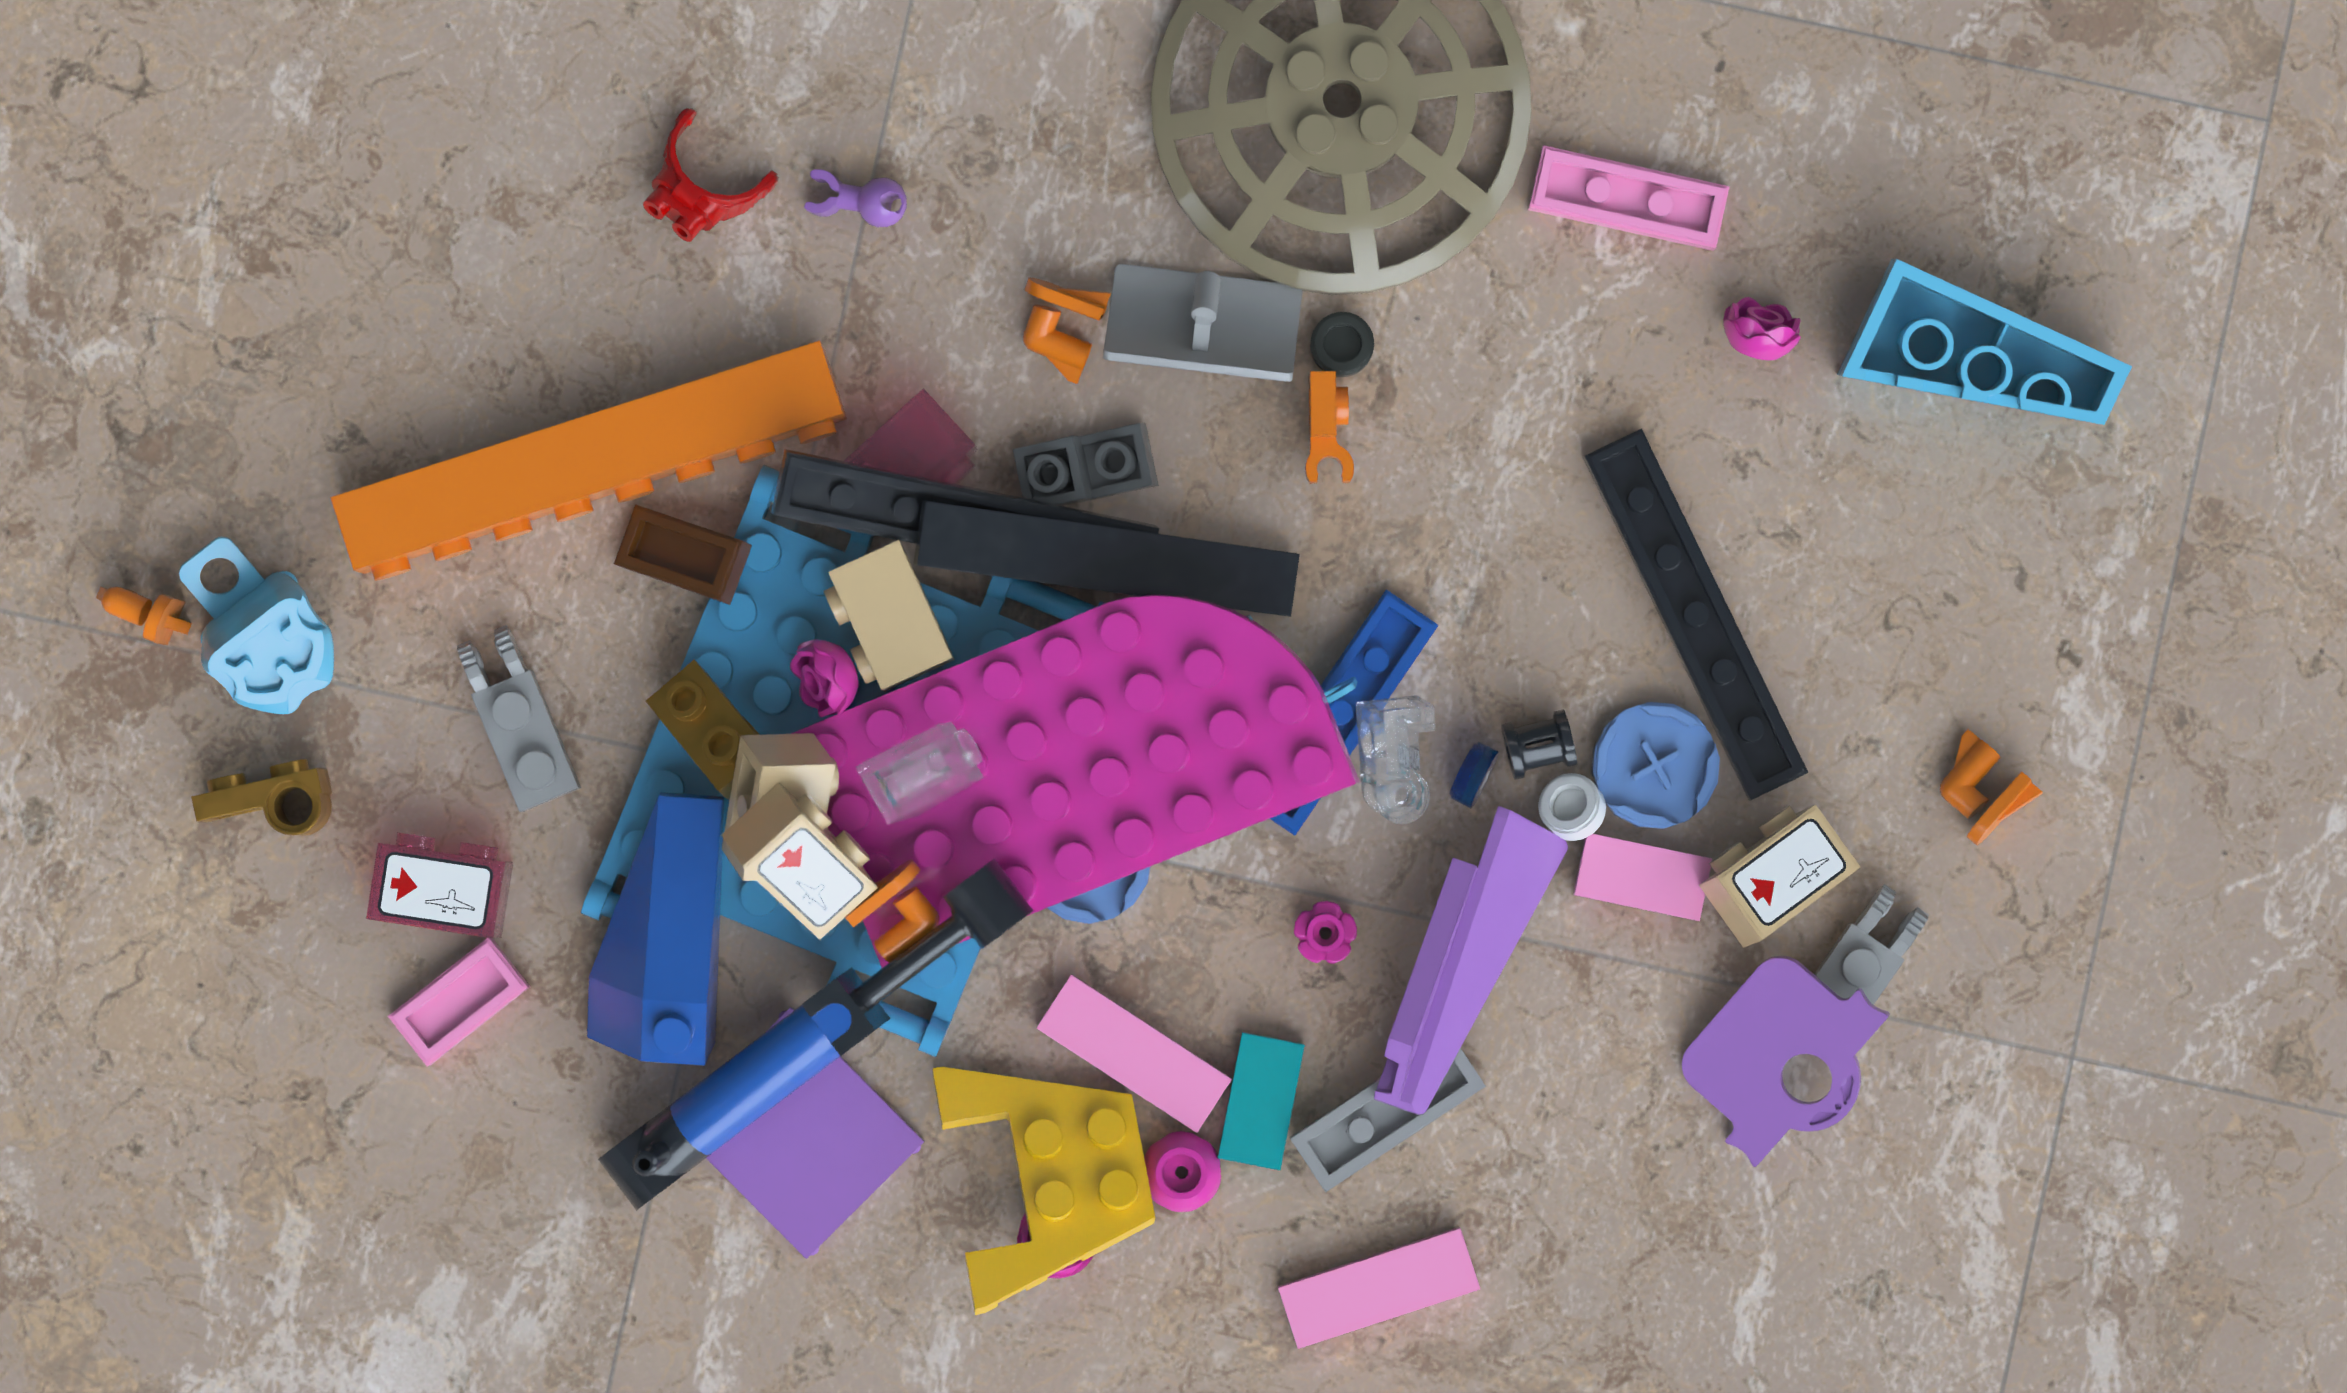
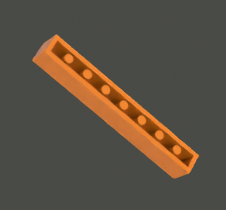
[330,340,847,581]

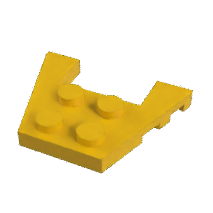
[932,1067,1155,1315]

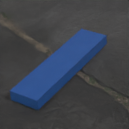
[1270,590,1439,836]

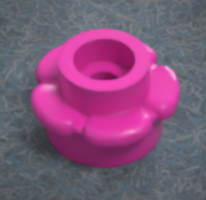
[1294,901,1357,964]

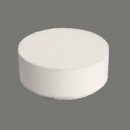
[1538,773,1606,841]

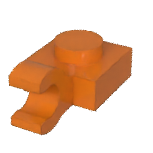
[1305,371,1354,484]

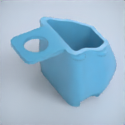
[179,536,334,714]

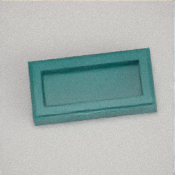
[1218,1032,1305,1171]

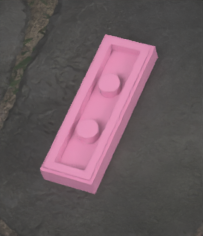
[1528,145,1730,251]
[1037,974,1232,1133]
[1278,1227,1480,1349]

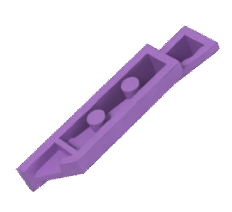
[1374,806,1568,1115]

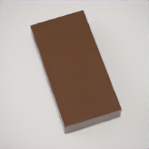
[614,504,752,605]

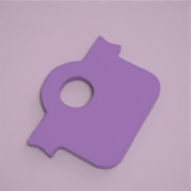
[1682,956,1890,1167]

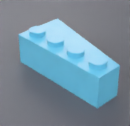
[1837,259,2132,425]

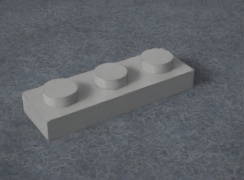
[1290,1048,1486,1193]

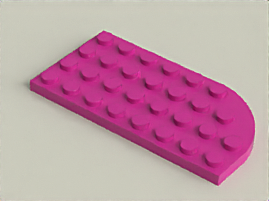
[791,595,1360,968]

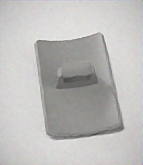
[1103,264,1302,382]

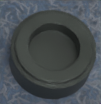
[1310,312,1374,377]

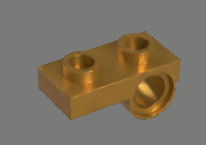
[645,660,760,800]
[191,759,333,836]

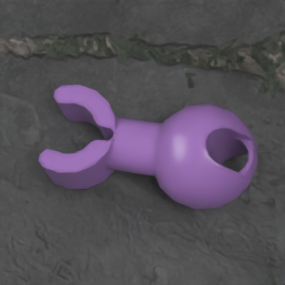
[804,169,907,227]

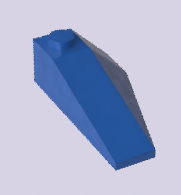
[587,792,724,1066]

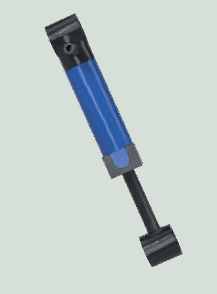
[598,858,1034,1211]

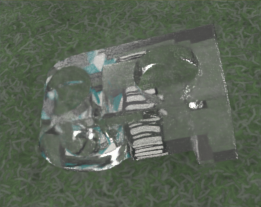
[1356,695,1436,824]

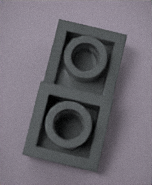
[1013,423,1159,506]

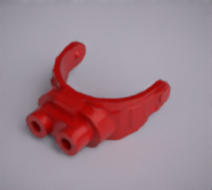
[643,108,779,242]

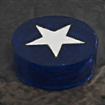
[1449,742,1500,809]

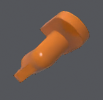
[1023,277,1111,384]
[96,586,192,646]
[1940,729,2043,845]
[845,859,940,962]

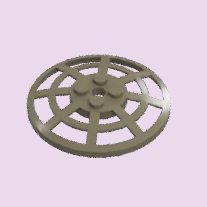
[1151,0,1531,295]

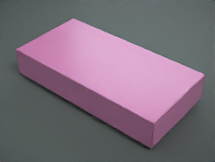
[1573,834,1712,921]
[388,937,530,1067]

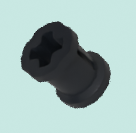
[1501,709,1577,780]

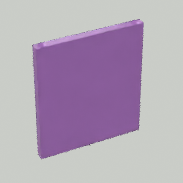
[706,1007,925,1259]

